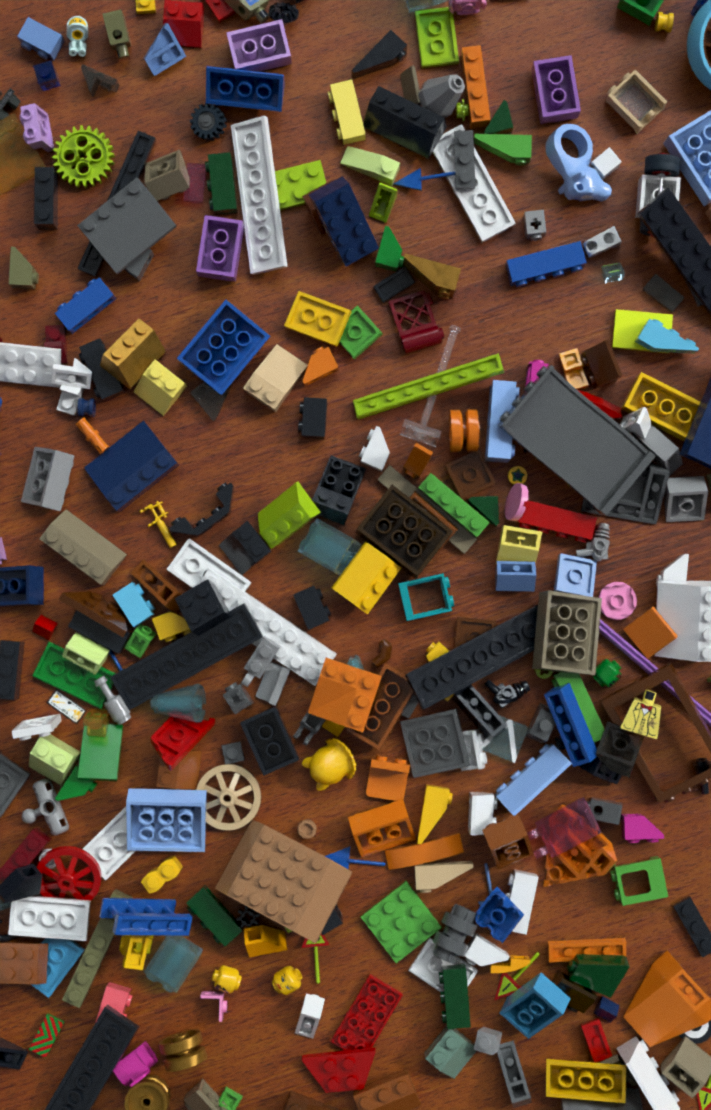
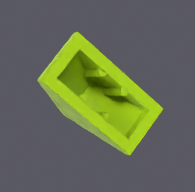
[369,183,398,223]

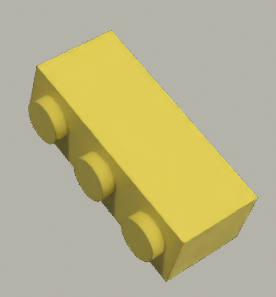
[327,80,366,145]

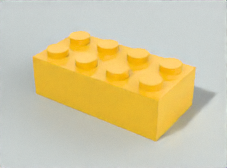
[621,372,700,441]

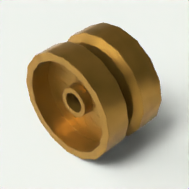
[159,1029,207,1072]
[124,1074,171,1110]

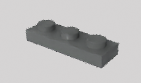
[454,130,475,190]

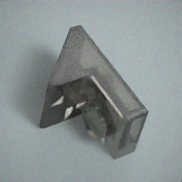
[81,64,120,97]

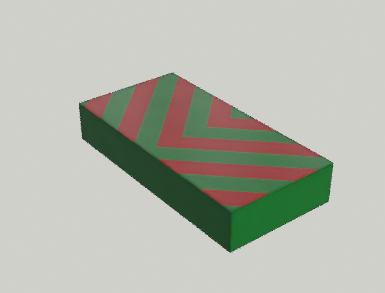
[29,1013,65,1058]

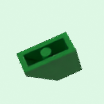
[375,226,404,272]
[55,765,98,801]

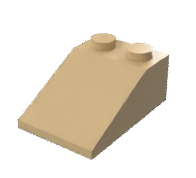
[243,344,308,412]

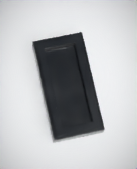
[373,266,415,303]

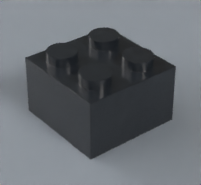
[175,579,232,636]

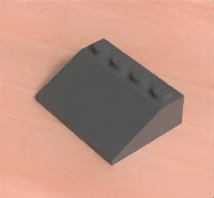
[77,178,177,275]

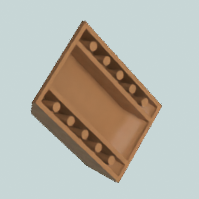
[215,820,353,943]

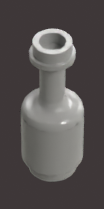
[94,676,131,725]

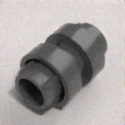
[432,903,477,964]

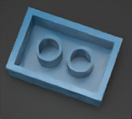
[499,973,571,1039]

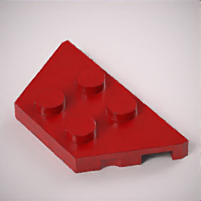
[150,713,215,771]
[302,1047,376,1093]

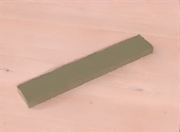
[377,465,477,554]

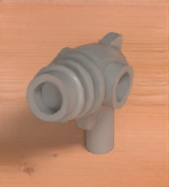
[576,523,610,562]

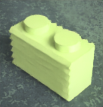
[62,632,110,675]

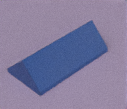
[206,66,285,112]

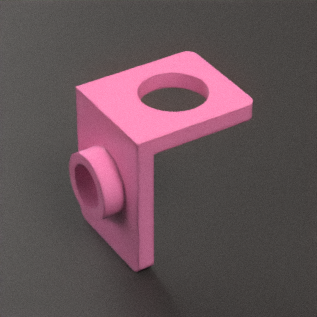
[200,991,227,1022]

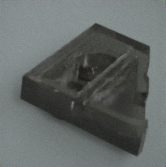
[190,382,232,422]

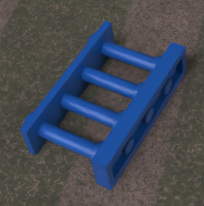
[99,898,192,936]

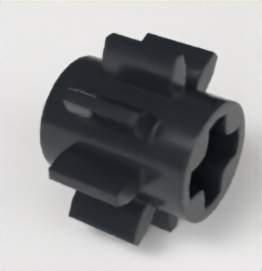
[236,906,260,928]

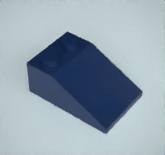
[0,565,44,607]

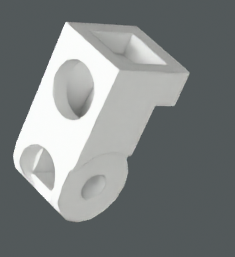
[583,226,622,258]

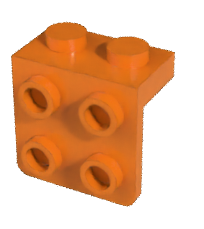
[366,755,410,801]

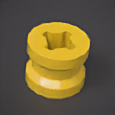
[655,12,674,33]

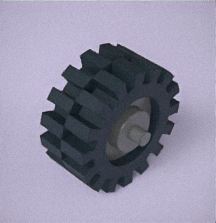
[190,103,227,141]

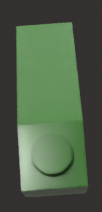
[473,134,532,166]

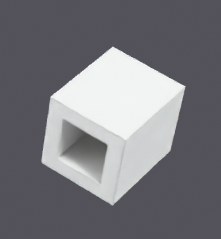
[589,147,622,180]

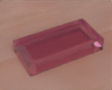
[184,163,206,204]

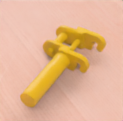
[139,501,177,548]

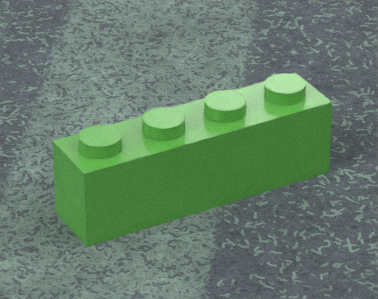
[418,473,490,538]
[551,672,608,743]

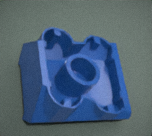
[475,887,524,944]

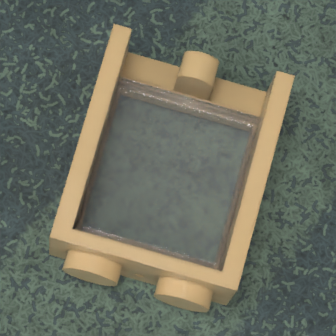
[606,70,667,134]

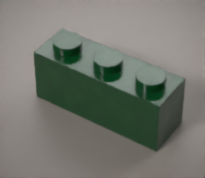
[205,152,238,216]
[186,885,244,946]
[439,964,471,1029]

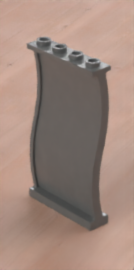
[497,365,655,516]

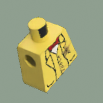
[621,690,661,739]

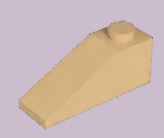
[414,861,473,893]

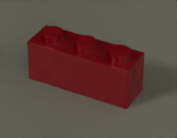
[0,827,52,881]

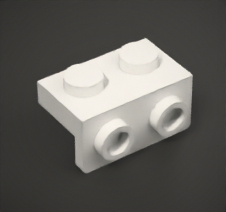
[461,729,487,771]

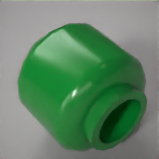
[593,659,622,687]

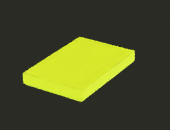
[612,309,673,353]

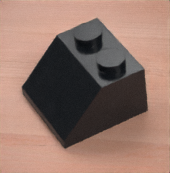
[219,521,272,575]

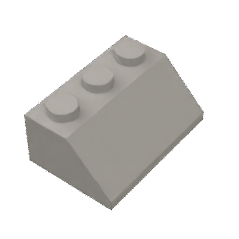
[21,447,74,511]

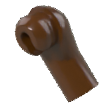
[372,639,392,668]

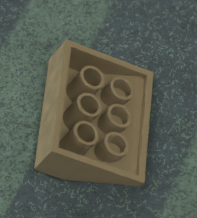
[532,590,602,675]

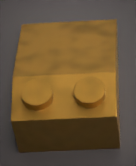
[403,253,461,300]

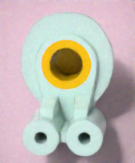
[66,16,88,57]

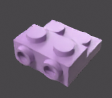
[20,103,54,152]

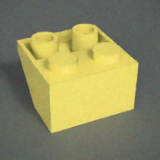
[496,525,542,563]

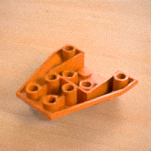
[623,950,711,1047]

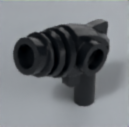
[484,680,530,708]

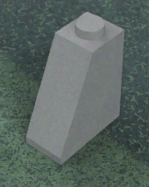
[633,424,683,476]

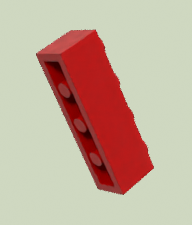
[515,500,597,543]

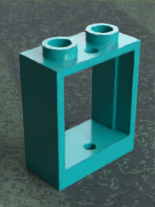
[398,573,455,621]

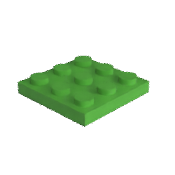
[361,881,442,963]

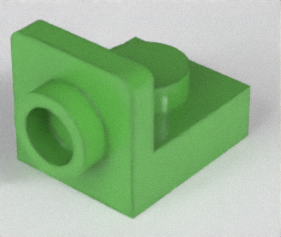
[125,624,156,658]

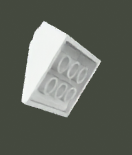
[654,581,711,662]
[616,1036,680,1110]

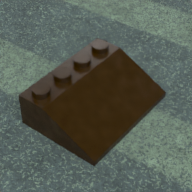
[355,484,453,579]

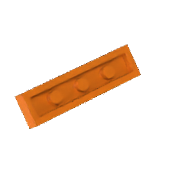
[548,938,626,963]

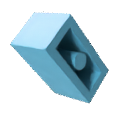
[113,582,155,627]

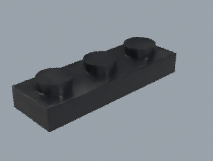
[672,896,711,958]

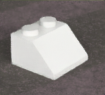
[468,792,497,835]

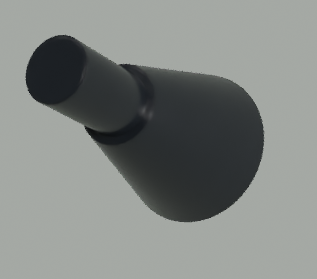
[692,758,711,794]

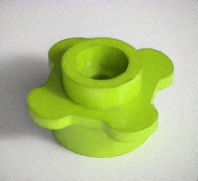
[456,99,468,121]

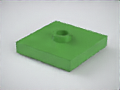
[339,305,383,360]

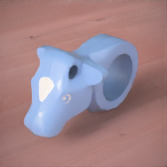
[546,124,612,202]

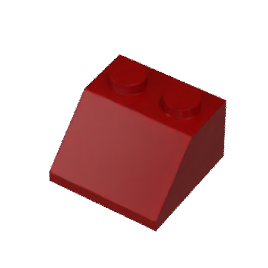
[163,0,205,48]

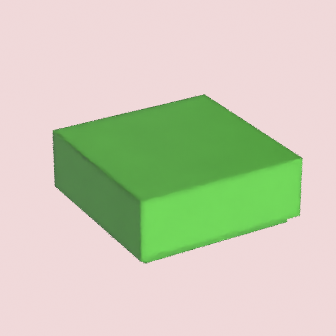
[218,1086,243,1110]

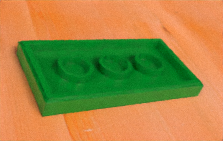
[32,641,116,709]

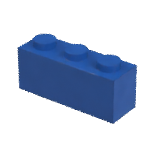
[55,277,116,334]

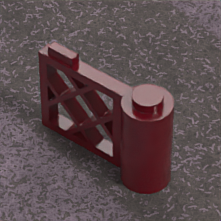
[389,290,445,354]

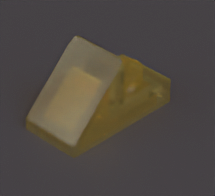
[83,708,110,737]

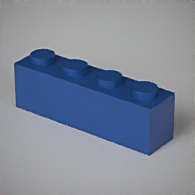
[505,241,587,287]
[544,683,599,767]

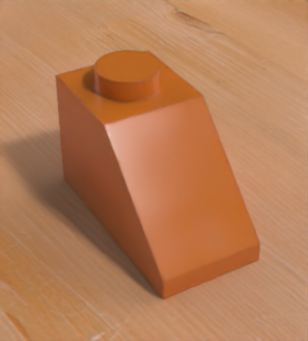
[303,347,339,387]

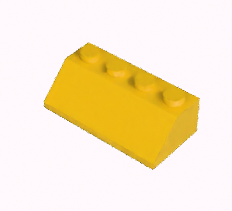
[546,1059,626,1103]

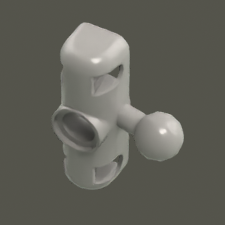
[21,778,69,836]

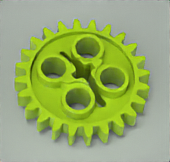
[52,125,115,188]

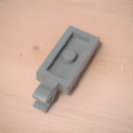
[241,636,281,687]

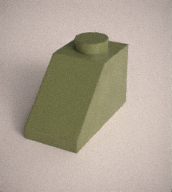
[9,246,39,289]

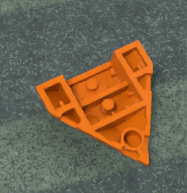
[543,805,617,887]

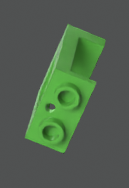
[610,856,668,906]

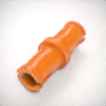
[75,417,109,454]

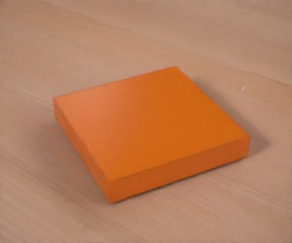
[623,606,678,659]

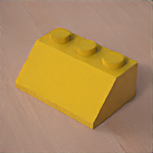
[332,541,401,615]

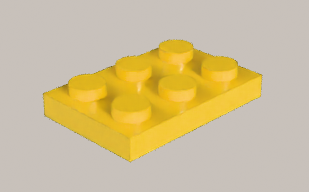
[284,291,352,347]

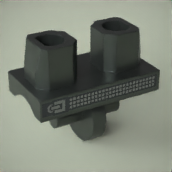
[0,88,21,124]

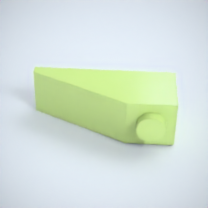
[340,146,400,186]

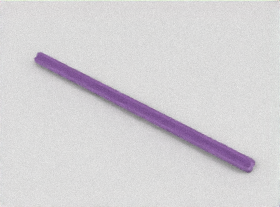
[599,619,711,727]

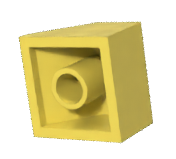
[134,360,187,416]

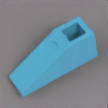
[635,319,699,354]

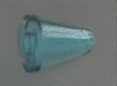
[150,684,206,723]

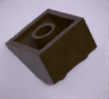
[552,970,597,1013]

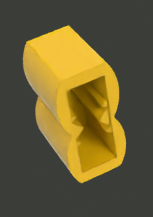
[141,856,183,893]

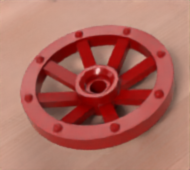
[37,846,102,901]

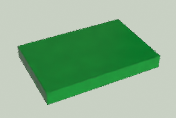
[78,723,123,782]

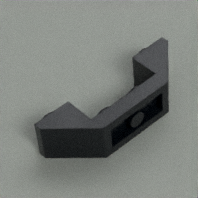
[169,482,234,536]

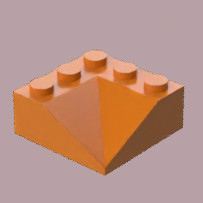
[308,657,382,732]

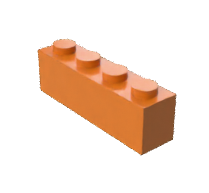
[460,45,491,129]

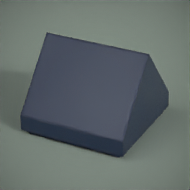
[593,996,619,1023]

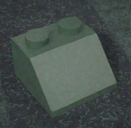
[424,1025,477,1079]

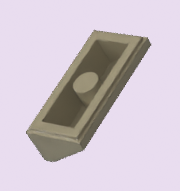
[400,65,421,106]

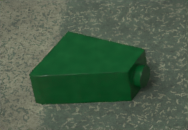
[567,954,630,998]

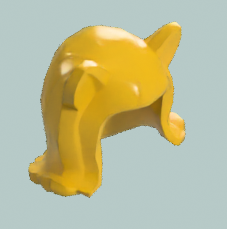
[302,738,356,791]

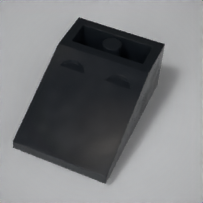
[312,455,366,526]

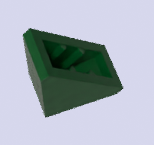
[484,100,514,134]
[467,496,499,527]

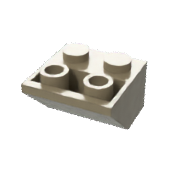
[661,1036,711,1099]

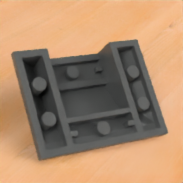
[581,462,670,524]

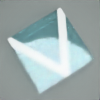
[482,715,529,763]

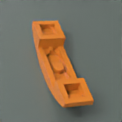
[385,833,464,870]

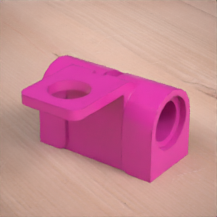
[113,1041,158,1087]

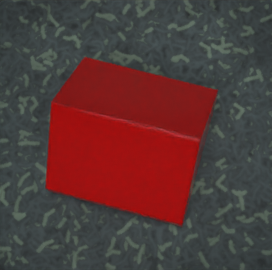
[32,615,58,640]

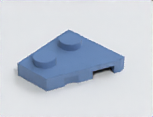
[144,23,186,76]

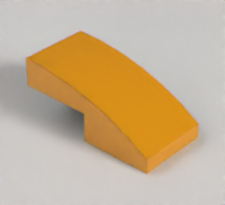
[559,348,589,390]
[489,955,530,973]

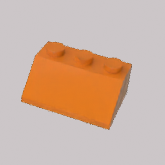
[348,799,416,858]

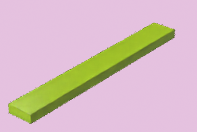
[353,353,504,420]

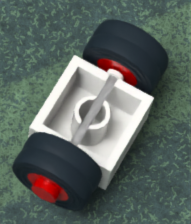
[635,153,681,238]

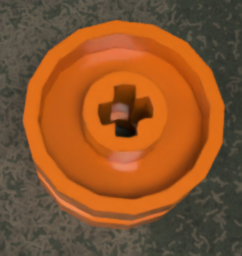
[449,409,480,452]

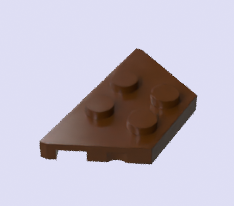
[59,591,127,637]

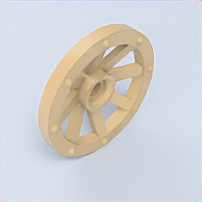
[196,764,261,830]

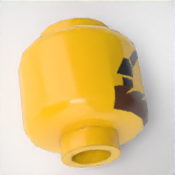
[211,965,241,994]

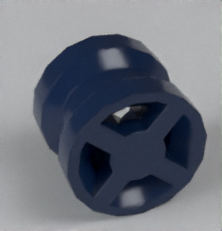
[77,398,96,418]

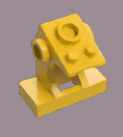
[119,935,154,970]

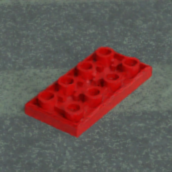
[330,974,403,1051]

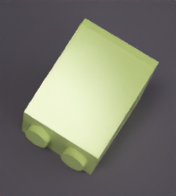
[29,735,81,786]

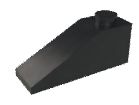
[351,30,407,79]

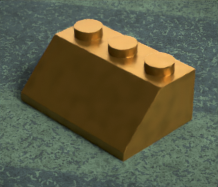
[100,319,166,389]

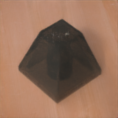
[595,722,644,778]

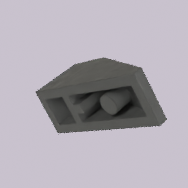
[497,1040,532,1108]

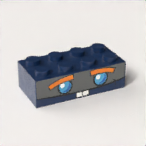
[309,176,379,266]

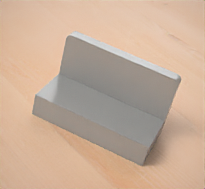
[256,662,290,706]

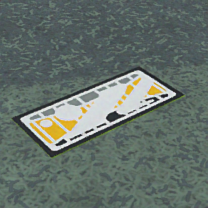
[47,689,86,724]

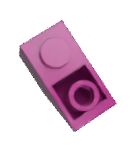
[621,814,664,843]

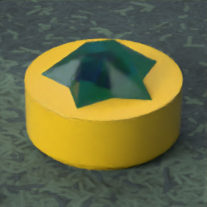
[508,466,527,485]

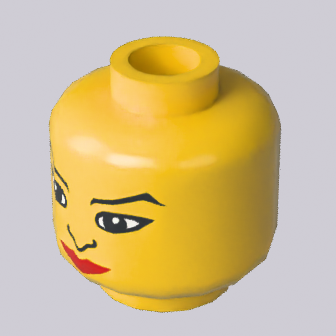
[272,966,302,995]

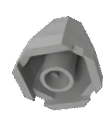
[418,74,465,118]

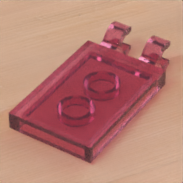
[527,797,602,859]

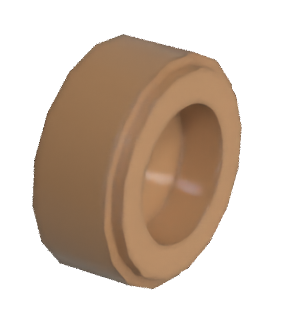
[297,819,317,839]

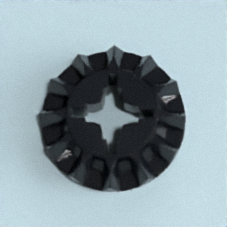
[269,1,299,23]

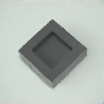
[222,741,245,764]

